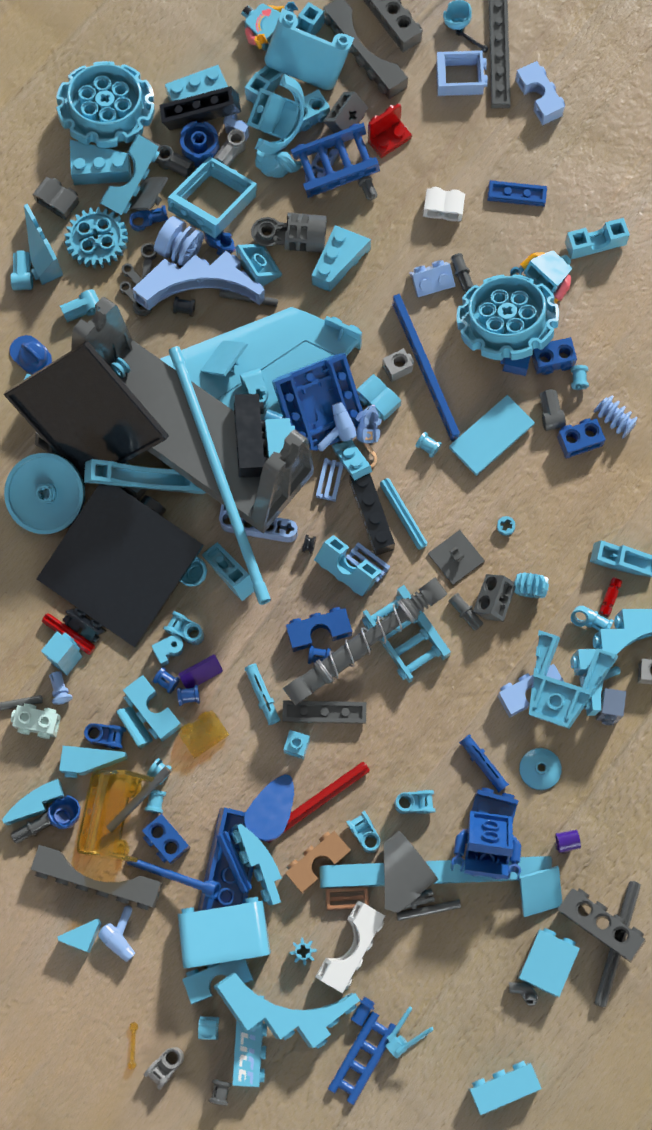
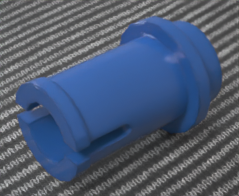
[351,996,375,1026]

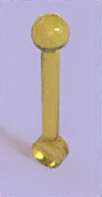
[128,1022,138,1070]

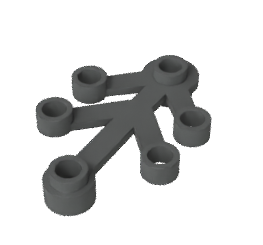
[119,243,157,316]

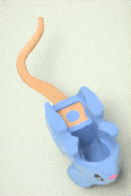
[356,405,382,469]

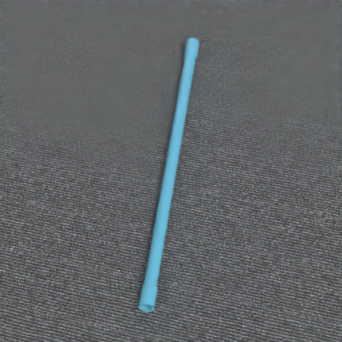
[168,346,271,605]

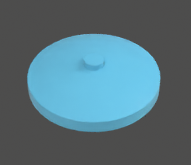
[4,453,85,534]

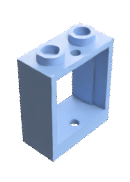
[436,51,488,96]

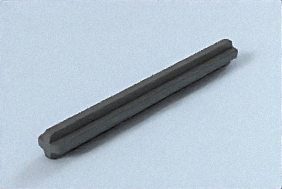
[594,881,641,1007]

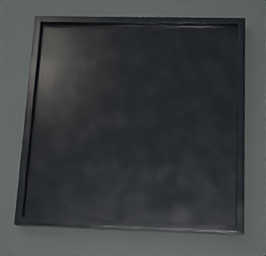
[3,341,169,484]
[36,484,204,648]

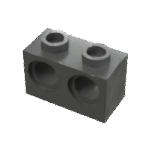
[473,574,515,622]

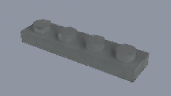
[282,700,366,724]

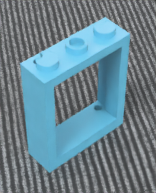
[168,156,257,238]

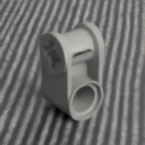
[143,1047,184,1090]

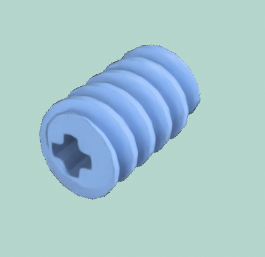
[593,395,638,439]

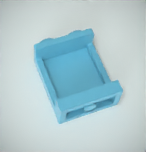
[517,928,580,997]

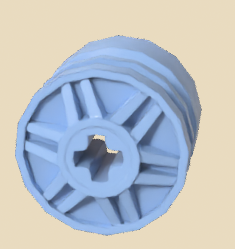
[154,216,204,267]

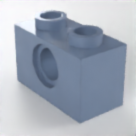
[596,688,626,725]

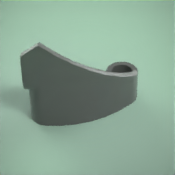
[384,830,438,913]

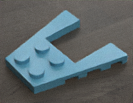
[529,630,618,729]

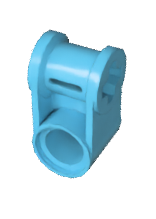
[240,369,269,409]
[163,611,204,645]
[394,790,436,814]
[346,811,380,853]

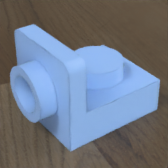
[223,114,249,141]

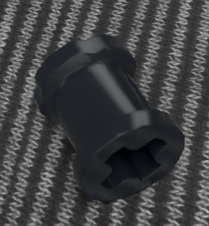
[173,296,196,317]

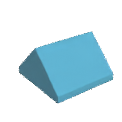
[235,244,282,286]

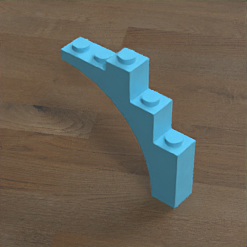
[570,609,652,716]
[214,973,360,1049]

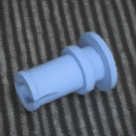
[49,671,73,705]

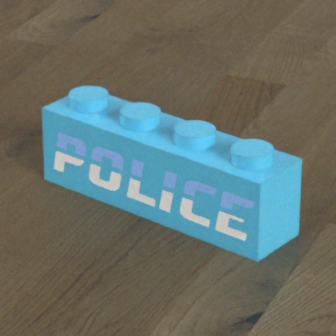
[233,996,268,1087]

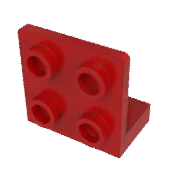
[368,103,412,158]

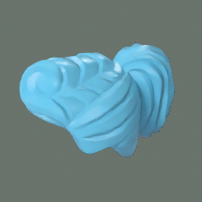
[255,150,302,178]

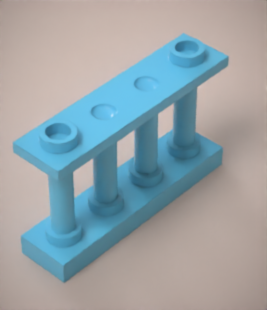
[362,585,451,683]

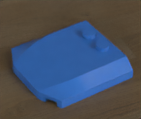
[272,353,363,451]

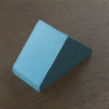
[57,919,102,953]

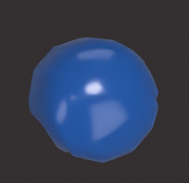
[47,795,81,829]

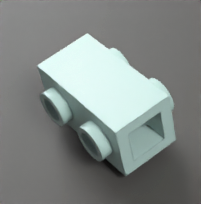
[11,703,61,739]

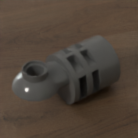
[251,212,327,253]

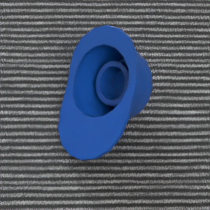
[10,335,52,375]

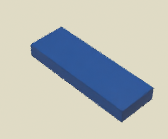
[487,180,547,207]

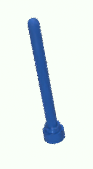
[126,857,221,899]

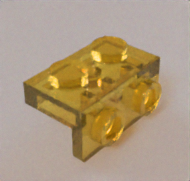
[178,710,229,758]

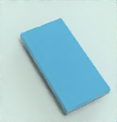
[449,395,535,476]

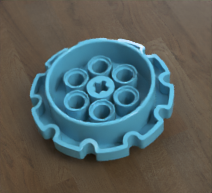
[56,61,155,148]
[457,274,559,360]

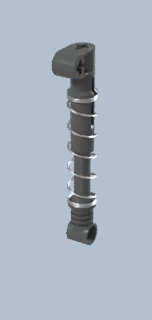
[283,577,447,706]

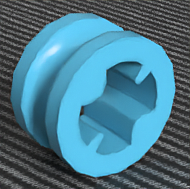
[111,357,131,378]
[497,516,515,536]

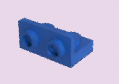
[471,787,519,822]

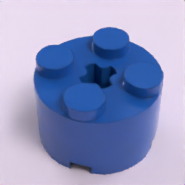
[180,121,220,168]

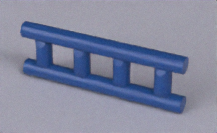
[328,1011,396,1105]

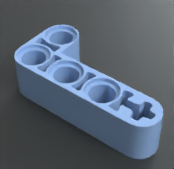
[219,504,298,542]

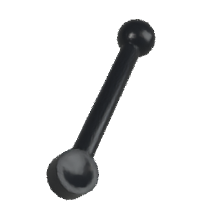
[456,29,488,53]

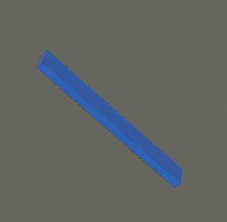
[392,294,460,442]

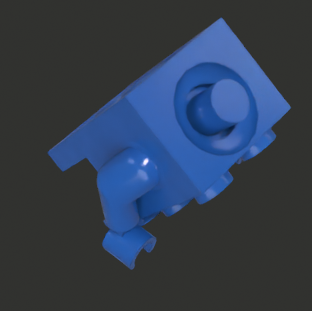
[451,811,521,880]

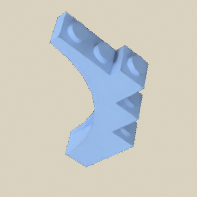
[132,251,265,310]

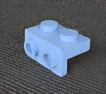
[409,260,455,297]

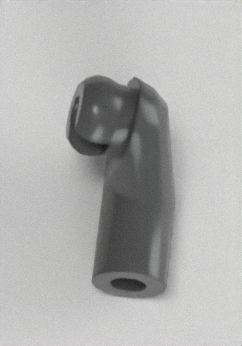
[509,982,538,1006]

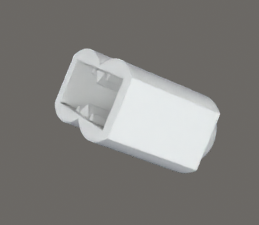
[423,187,465,221]

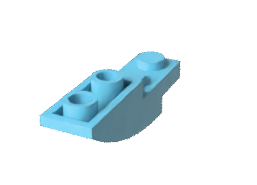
[232,824,282,905]

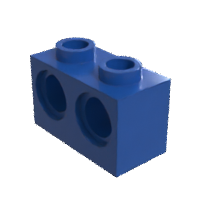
[531,337,577,375]
[557,418,606,459]
[142,814,191,865]

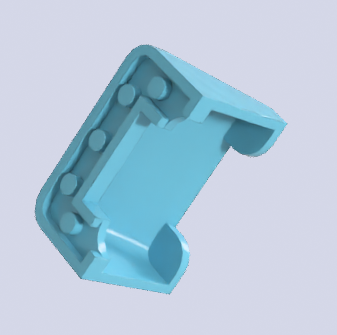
[264,8,354,90]
[178,897,271,968]

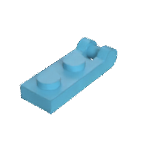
[332,440,373,480]

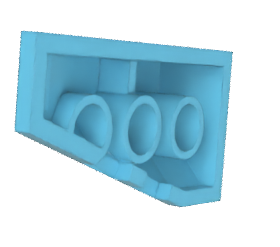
[24,204,63,285]

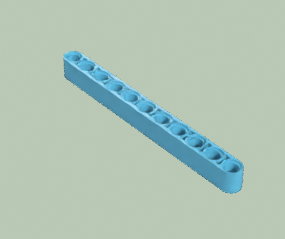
[319,856,552,888]

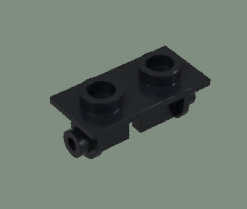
[62,608,106,644]

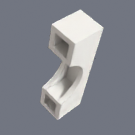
[315,901,385,993]

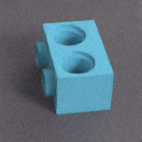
[298,89,330,133]

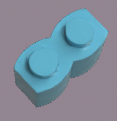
[356,374,401,421]

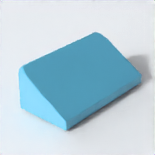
[116,707,153,749]

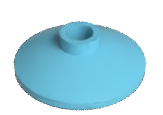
[519,748,562,790]

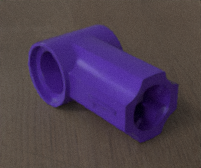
[555,829,581,854]

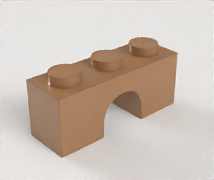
[285,831,351,894]

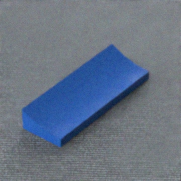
[197,807,254,911]

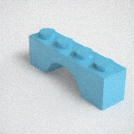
[99,134,160,215]

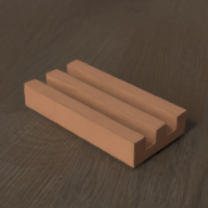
[325,886,369,910]

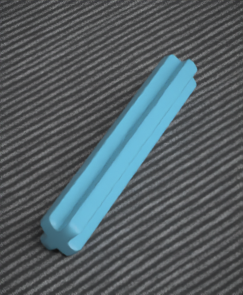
[380,478,427,550]

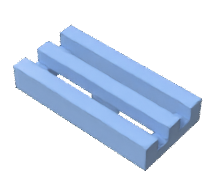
[316,458,344,502]
[346,542,390,584]

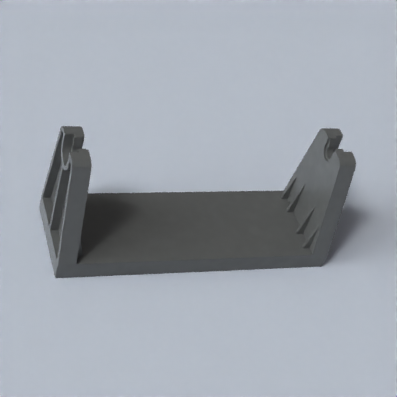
[71,297,314,533]

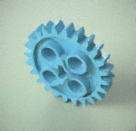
[65,207,128,269]

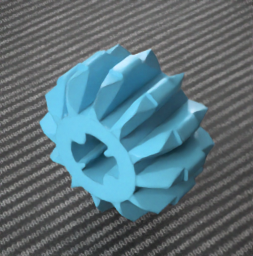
[514,573,549,599]

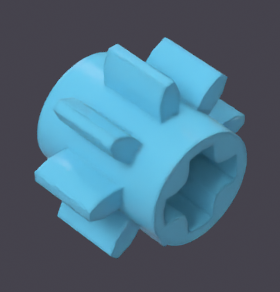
[290,938,317,966]

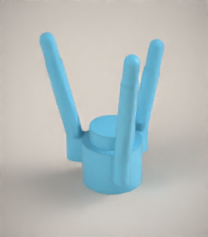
[386,1007,434,1059]

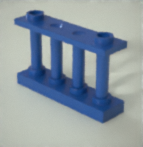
[291,123,380,198]

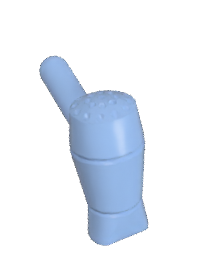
[318,402,357,451]
[98,905,135,962]

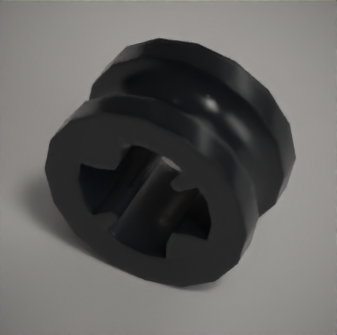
[302,534,316,554]

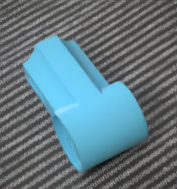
[11,251,33,291]
[60,289,99,323]

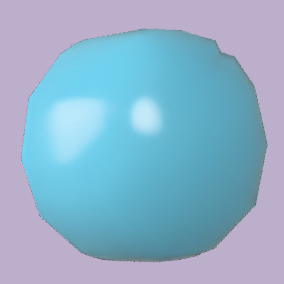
[443,0,472,30]
[180,557,207,587]

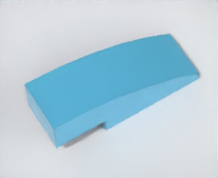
[590,540,652,577]
[2,779,65,825]

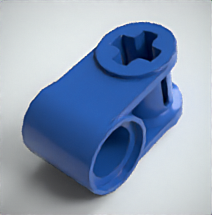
[84,723,126,749]

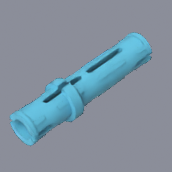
[244,663,281,725]

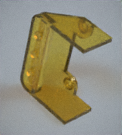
[77,770,154,862]

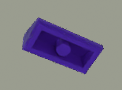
[178,654,223,689]

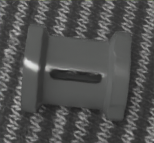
[209,1079,232,1106]

